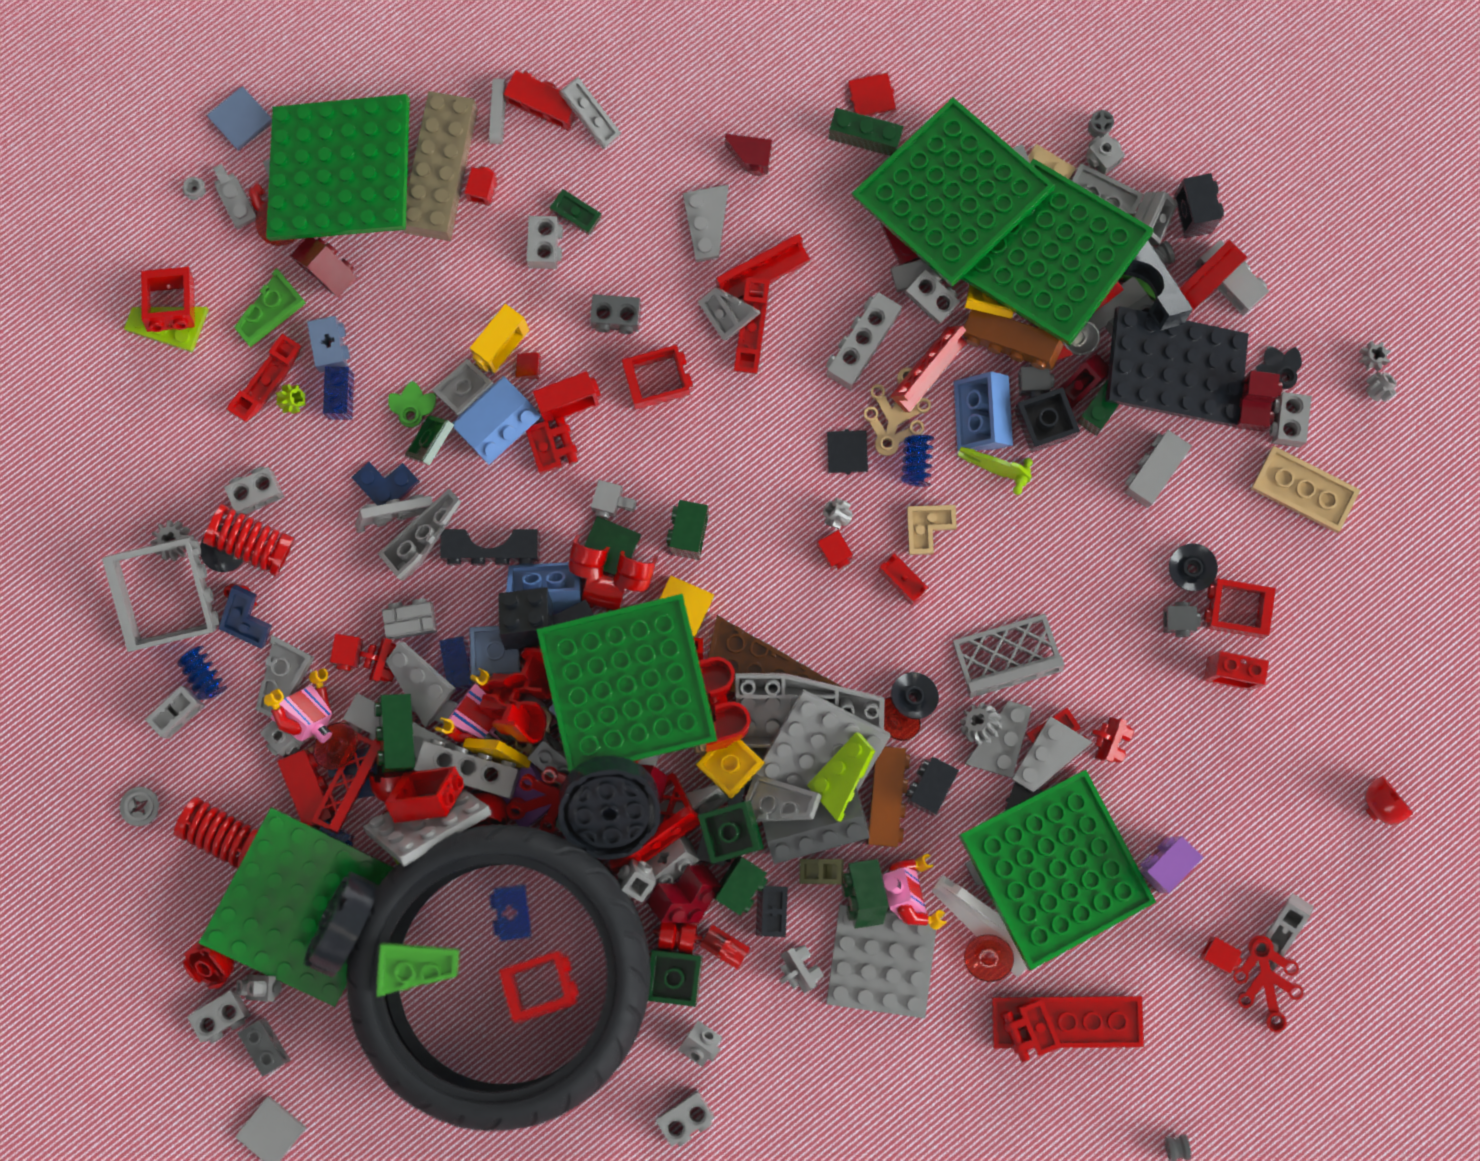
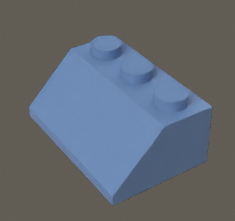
[954,371,1013,451]
[452,376,541,465]
[506,562,582,615]

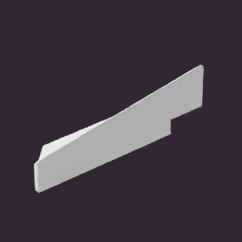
[932,875,1027,976]

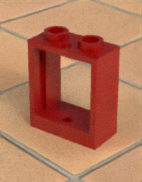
[141,266,195,332]
[622,345,693,410]
[533,371,601,423]
[1204,578,1276,639]
[1203,651,1269,691]
[385,766,464,823]
[499,951,579,1023]

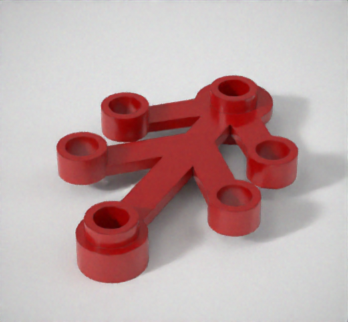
[506,766,567,833]
[1233,935,1304,1033]

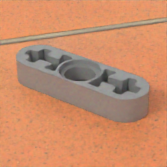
[489,78,506,144]

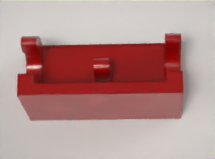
[878,553,929,605]

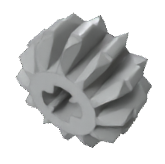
[150,520,191,561]
[960,702,1002,745]

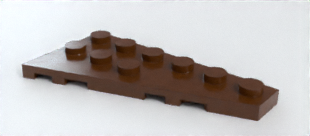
[708,615,842,693]

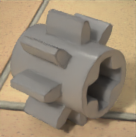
[1359,341,1391,372]
[1366,372,1397,402]
[823,498,853,529]

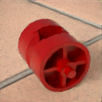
[653,922,703,954]

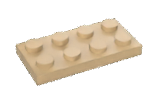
[1251,446,1360,533]

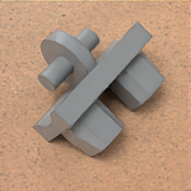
[779,945,824,993]
[236,974,282,1002]

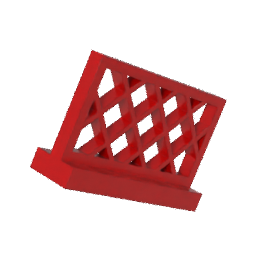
[607,772,700,874]

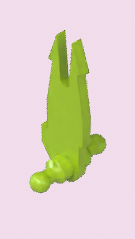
[957,447,1033,495]

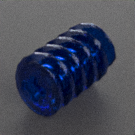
[901,434,934,487]
[177,646,227,700]

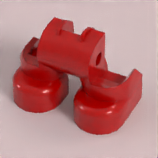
[568,534,658,612]
[479,648,552,743]
[699,657,751,752]

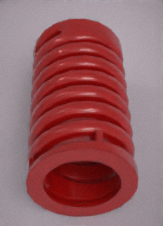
[203,504,295,577]
[174,797,259,869]

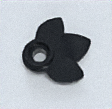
[1256,346,1302,389]

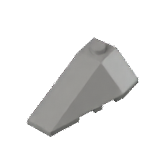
[378,489,461,581]

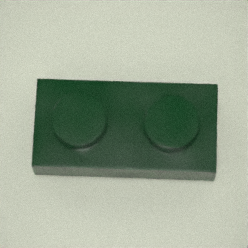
[549,189,602,235]

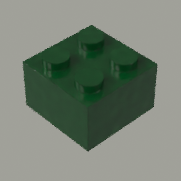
[666,500,709,560]
[698,801,764,864]
[714,856,768,916]
[841,859,889,929]
[648,948,703,1007]

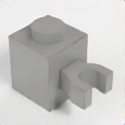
[591,480,637,519]

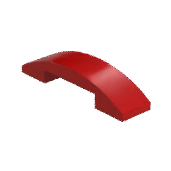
[734,277,770,374]
[226,334,302,423]

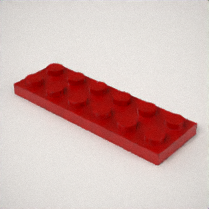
[991,996,1144,1049]

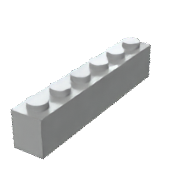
[343,693,477,789]

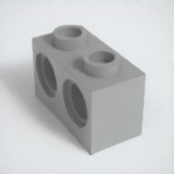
[527,216,563,269]
[903,269,960,324]
[1269,392,1312,448]
[224,467,285,515]
[145,686,205,739]
[187,989,250,1044]
[655,1090,715,1147]

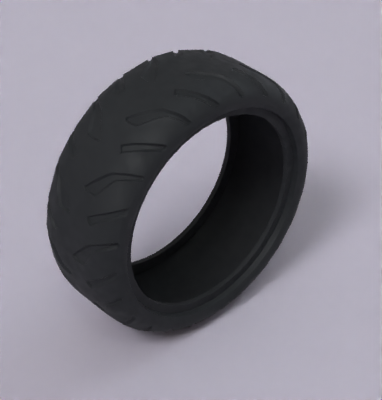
[347,825,651,1131]

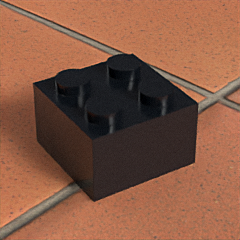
[1174,173,1224,239]
[1014,387,1080,453]
[499,587,553,650]
[905,756,959,816]

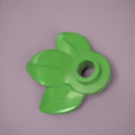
[388,381,436,428]

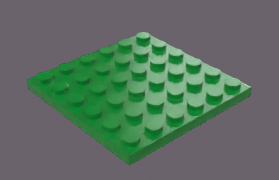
[266,94,410,241]
[852,97,1055,287]
[961,159,1154,346]
[537,594,718,773]
[958,770,1156,971]
[199,807,395,1007]

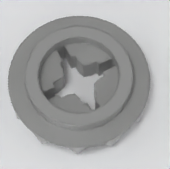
[120,787,160,826]

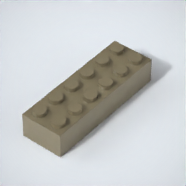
[403,91,478,241]

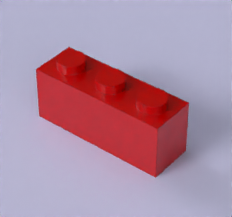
[503,70,576,131]
[277,749,337,828]

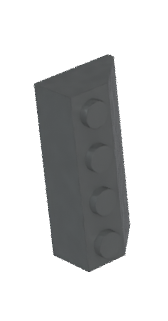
[763,787,870,864]

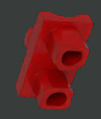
[359,638,397,682]
[1091,717,1134,763]
[700,924,750,970]

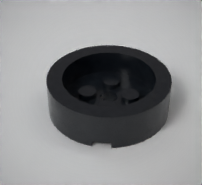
[558,756,660,859]
[303,871,378,978]

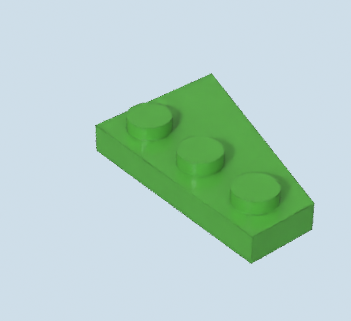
[234,267,306,347]
[377,943,460,997]

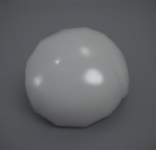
[1063,321,1100,356]

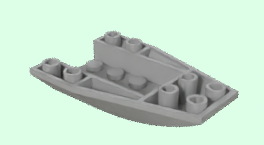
[736,673,884,759]

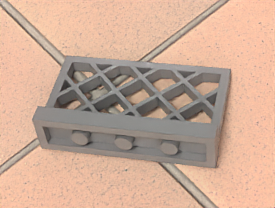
[953,614,1065,698]

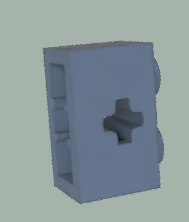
[307,316,350,373]

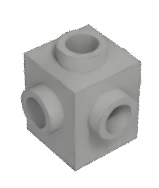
[1086,133,1125,175]
[260,721,304,757]
[618,858,656,902]
[678,1021,723,1067]

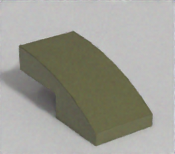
[800,859,844,884]

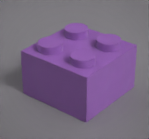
[1140,836,1204,893]

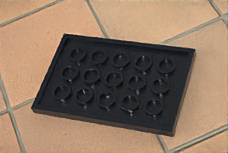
[1105,306,1249,427]

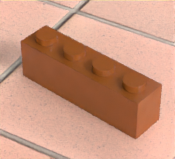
[963,309,1064,370]
[867,746,910,848]

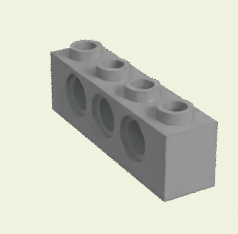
[825,292,902,391]
[414,739,521,799]

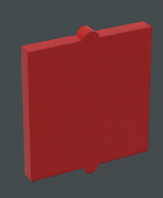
[848,73,896,116]

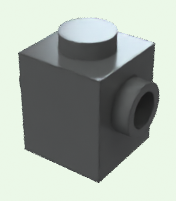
[1018,364,1054,398]
[1163,602,1201,637]

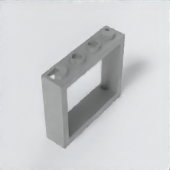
[102,535,220,652]

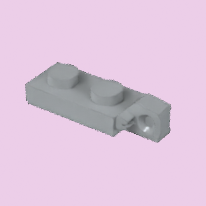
[213,164,258,230]

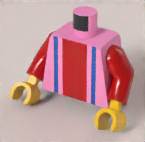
[264,668,332,743]
[435,668,501,743]
[882,854,947,930]

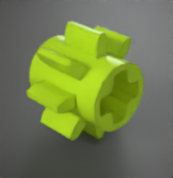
[276,384,306,414]

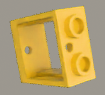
[470,303,530,374]

